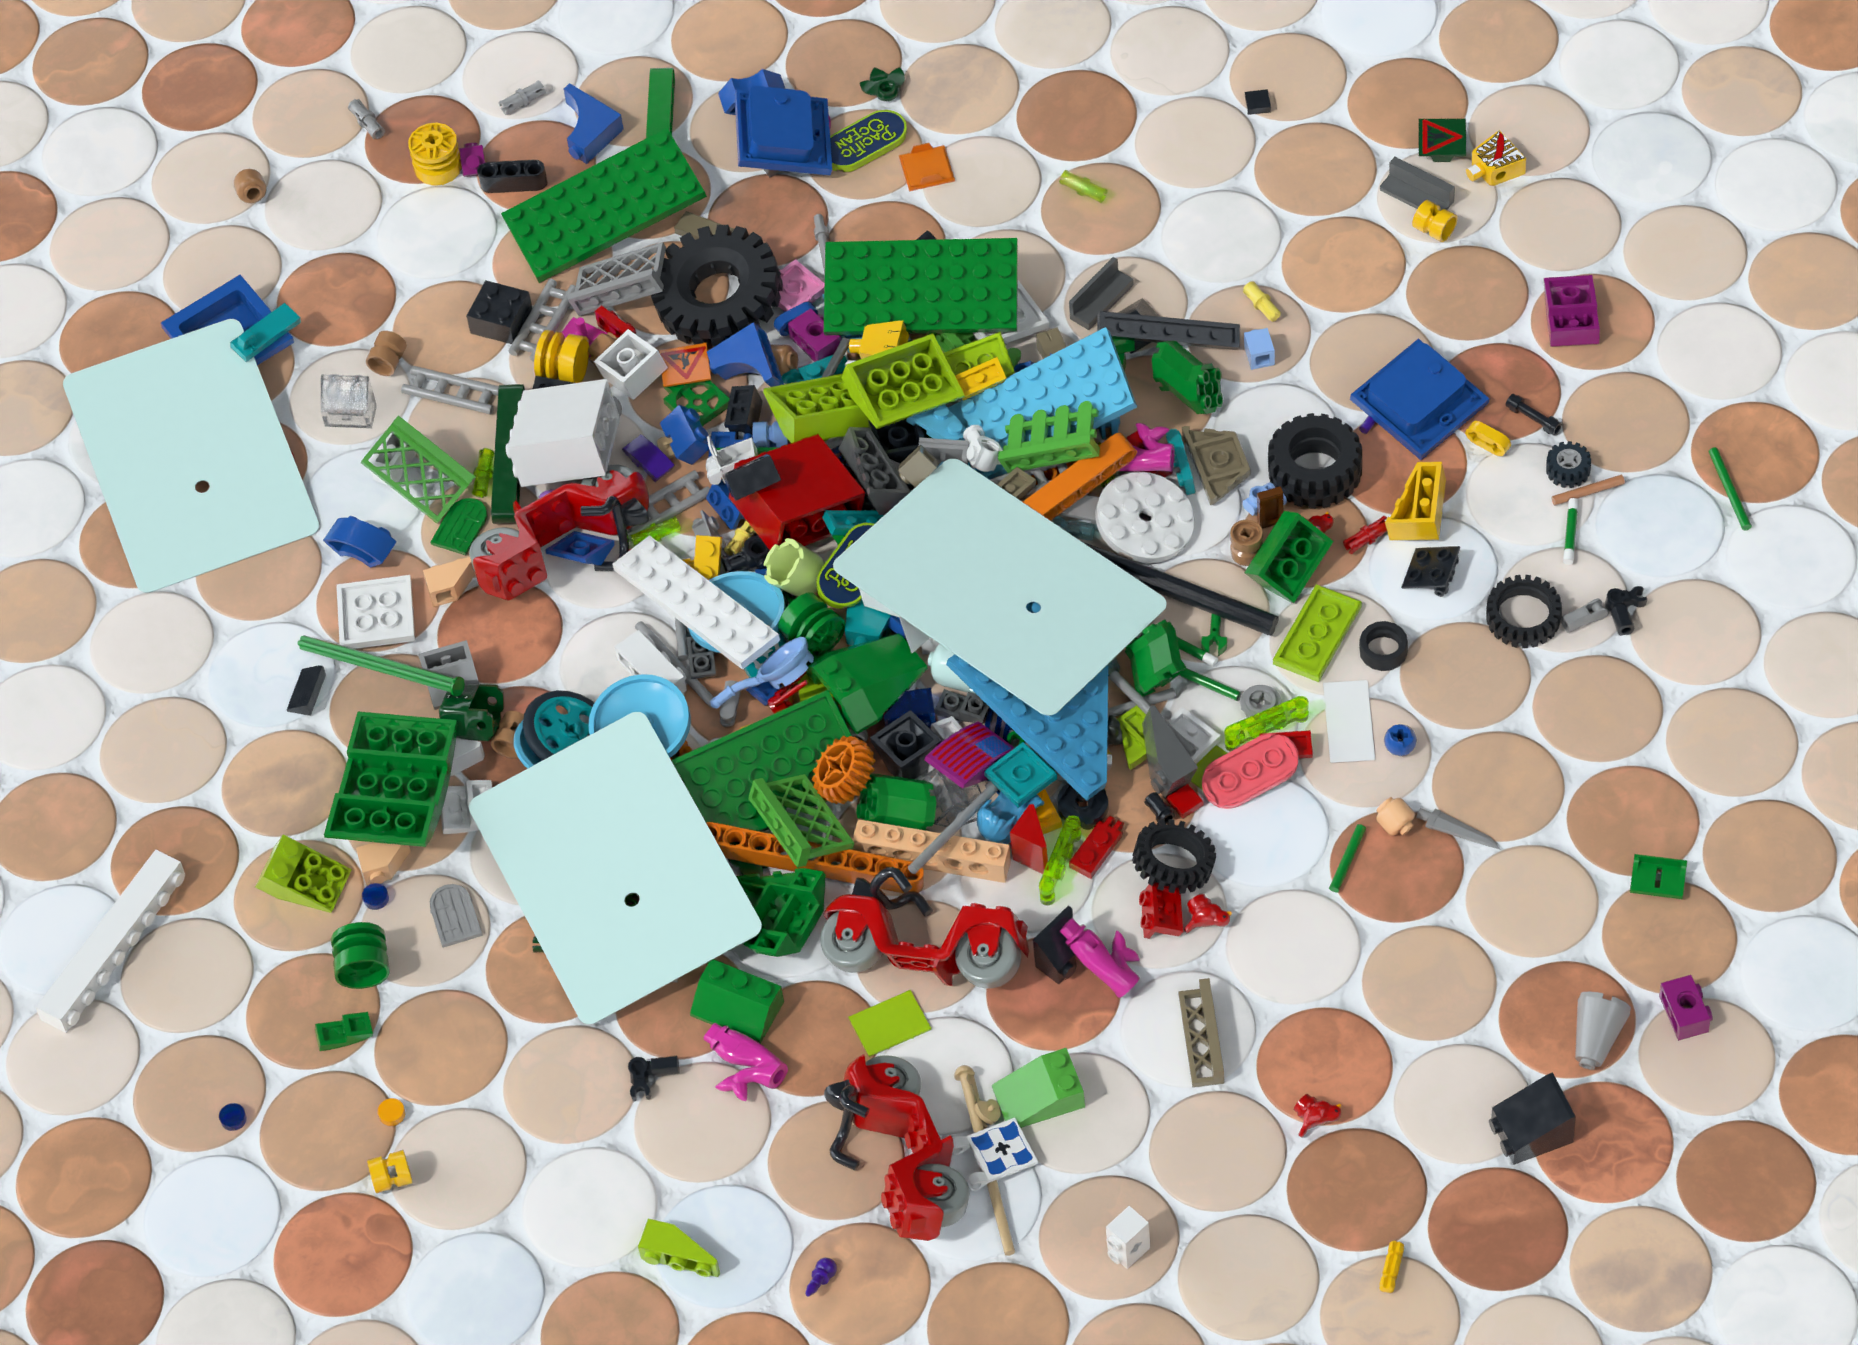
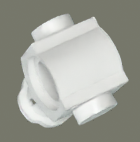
[963,425,1003,472]

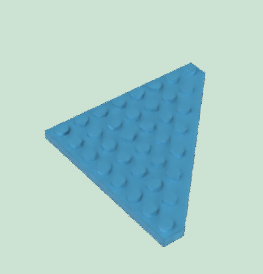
[946,602,1108,801]

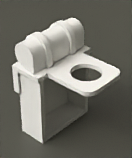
[706,436,758,485]

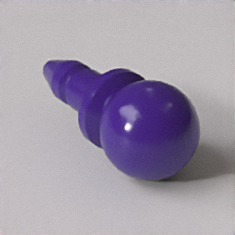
[805,1257,837,1297]

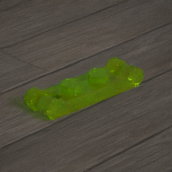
[1224,696,1309,752]
[1039,816,1082,906]

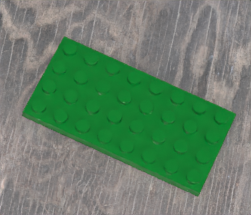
[501,128,707,283]
[824,238,1018,335]
[671,690,851,845]

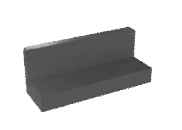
[1380,156,1455,210]
[1069,257,1134,330]

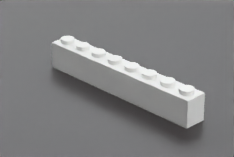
[35,850,185,1033]

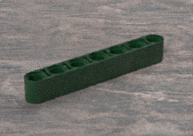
[491,384,525,524]

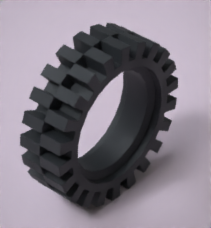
[1132,819,1216,894]

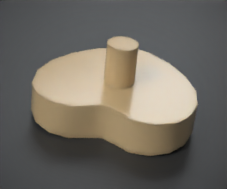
[657,437,675,459]
[974,1099,1001,1125]

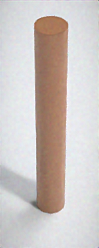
[1551,474,1625,506]

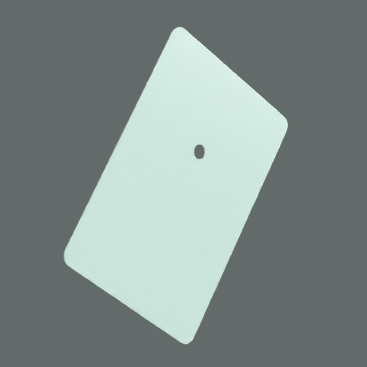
[63,319,319,593]
[833,459,1167,716]
[469,712,762,1024]

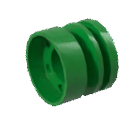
[778,592,845,658]
[331,922,390,989]

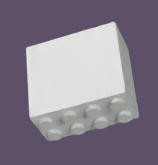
[506,379,620,487]

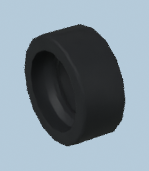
[1359,621,1408,671]

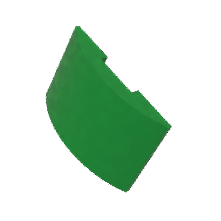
[324,711,457,847]

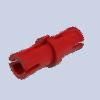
[1343,516,1387,554]

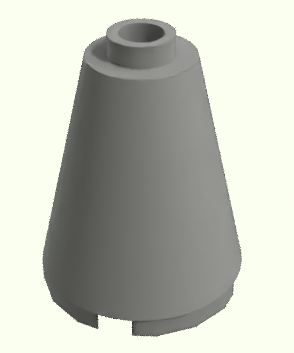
[1575,991,1631,1070]

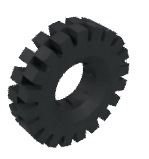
[651,225,783,347]

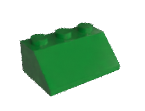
[1244,511,1334,603]
[690,959,784,1044]

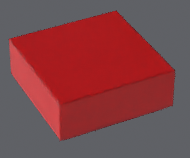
[1167,784,1204,819]

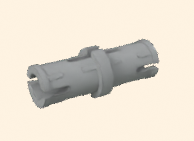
[499,80,546,115]
[348,99,385,139]

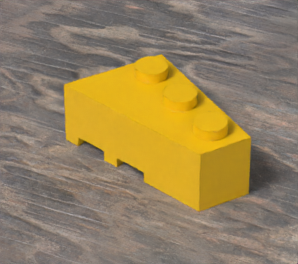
[1385,462,1446,540]

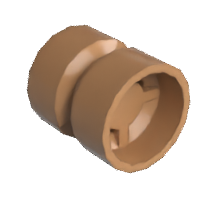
[365,331,407,376]
[1230,519,1263,566]
[491,711,524,759]

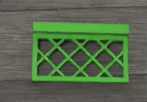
[360,415,475,524]
[748,774,854,868]

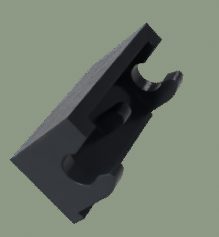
[724,385,763,439]
[722,454,781,501]

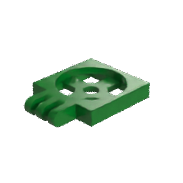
[662,380,729,427]

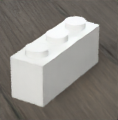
[615,630,687,694]

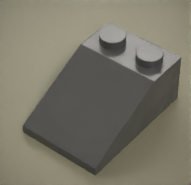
[1142,705,1198,799]

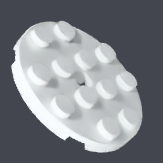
[1095,472,1195,563]

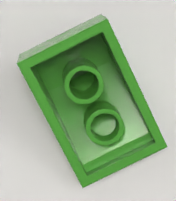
[992,1048,1085,1128]

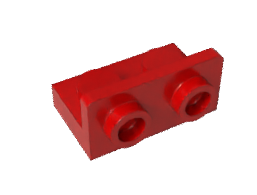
[1139,882,1183,939]

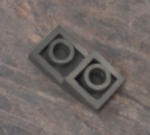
[686,637,716,679]
[935,689,990,723]

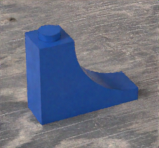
[564,83,624,164]
[707,322,784,387]

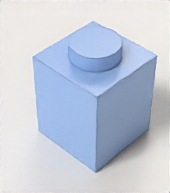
[1244,328,1275,370]

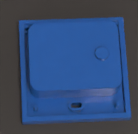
[735,86,832,175]
[161,274,294,365]
[1350,338,1490,460]

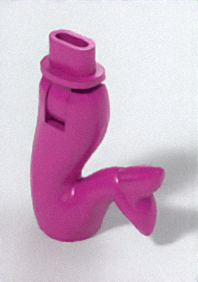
[1119,423,1175,472]
[1060,918,1140,998]
[704,1023,788,1101]

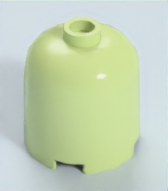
[764,538,825,597]

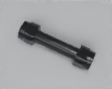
[1506,394,1562,436]

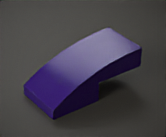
[622,434,675,482]

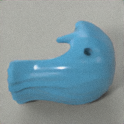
[977,791,1045,844]

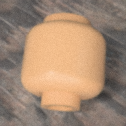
[1376,797,1415,836]

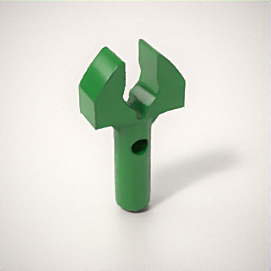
[1201,614,1227,656]

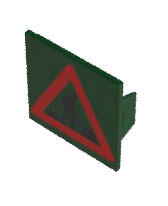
[1418,119,1466,162]

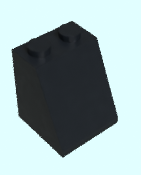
[1489,1072,1576,1165]

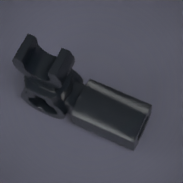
[1605,586,1647,636]
[628,1055,680,1102]

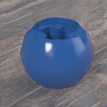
[1384,724,1417,756]

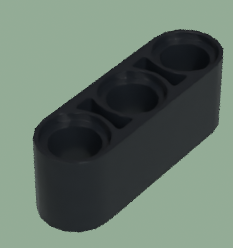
[477,160,548,193]

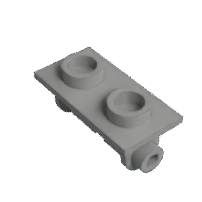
[692,510,727,557]

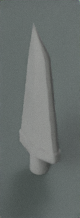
[1416,808,1501,850]

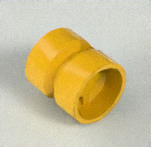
[1412,200,1457,242]
[367,1150,413,1194]

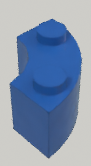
[718,69,785,115]
[323,516,397,568]

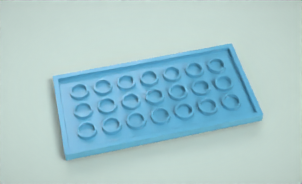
[948,327,1137,480]

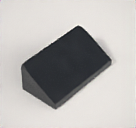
[286,665,326,716]

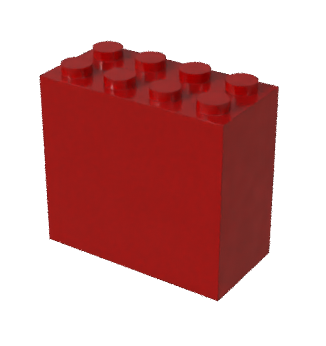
[729,434,865,550]

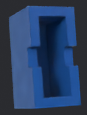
[660,405,709,465]

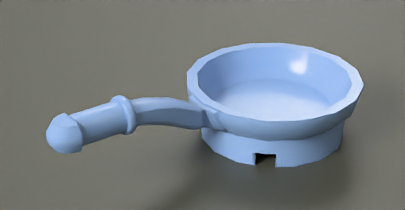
[710,637,814,709]

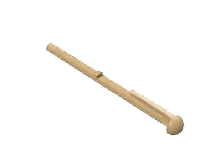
[954,1065,1015,1256]

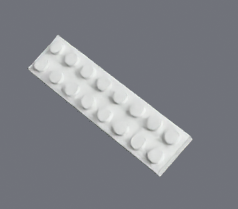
[612,535,780,670]

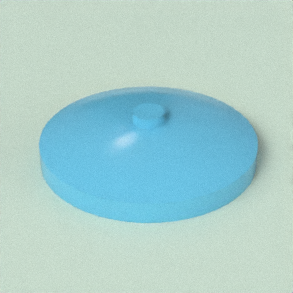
[688,571,786,653]
[589,674,691,758]

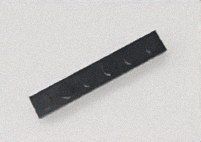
[1097,311,1240,350]

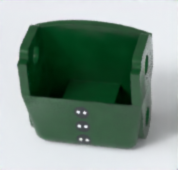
[439,684,504,741]

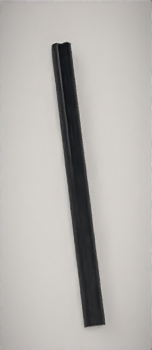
[1081,541,1279,636]

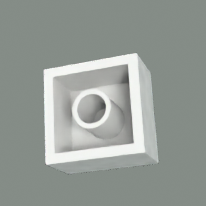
[594,329,668,400]

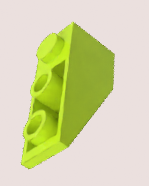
[638,1219,720,1277]

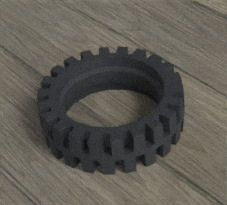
[1486,575,1562,648]

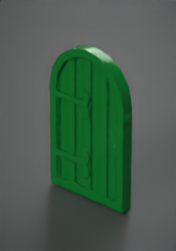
[430,498,487,556]

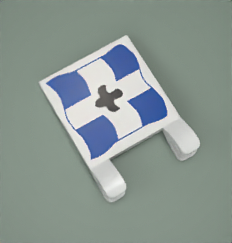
[952,1118,1038,1191]

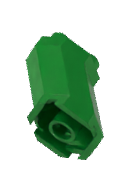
[1152,341,1223,414]
[1125,619,1186,697]
[856,774,937,831]

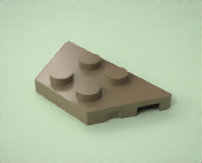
[1182,426,1251,505]

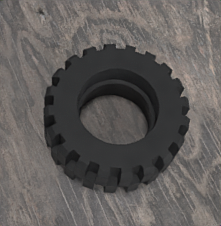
[1268,413,1362,509]

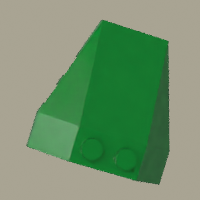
[806,633,928,734]
[736,868,826,957]

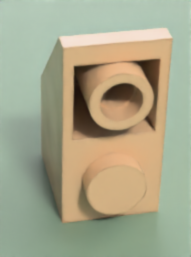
[423,557,475,607]

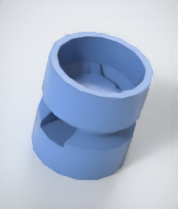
[753,421,790,447]

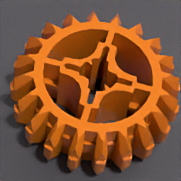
[812,736,876,804]

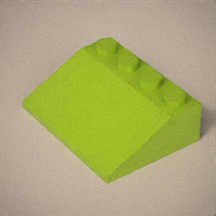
[841,334,965,429]
[763,374,869,443]

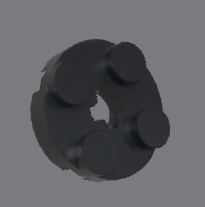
[1057,783,1109,830]

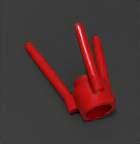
[768,672,834,714]

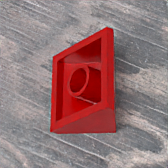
[1010,804,1049,875]

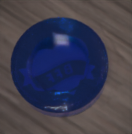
[362,883,389,910]
[219,1103,247,1131]

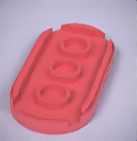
[1202,733,1298,809]

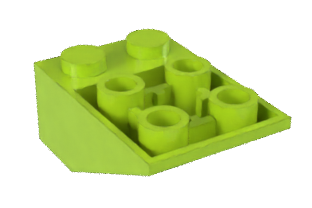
[255,834,352,913]

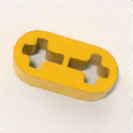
[1465,421,1511,456]

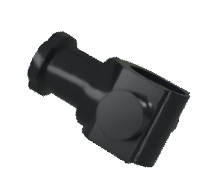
[721,535,770,573]

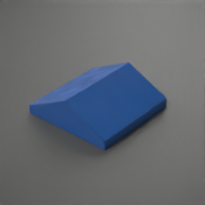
[545,531,615,565]

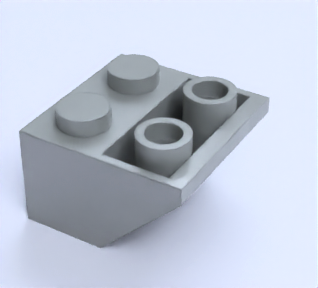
[418,640,479,710]

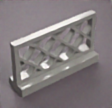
[568,242,666,316]

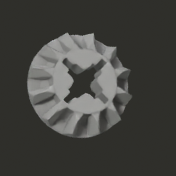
[1240,685,1281,721]

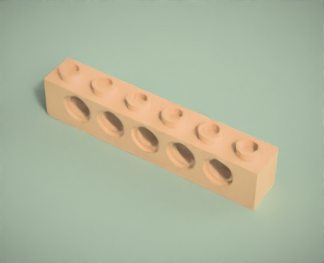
[852,819,1011,883]

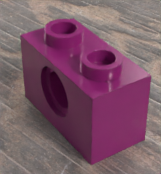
[788,308,842,362]
[1659,975,1713,1041]

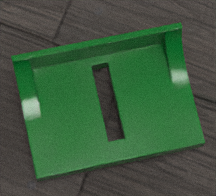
[1630,854,1687,899]

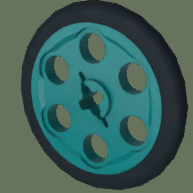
[523,690,595,760]

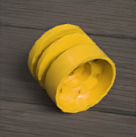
[408,122,462,186]
[534,330,589,383]

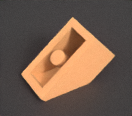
[356,842,411,886]

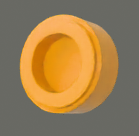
[378,1098,405,1126]

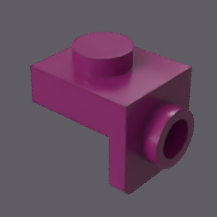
[459,142,485,177]

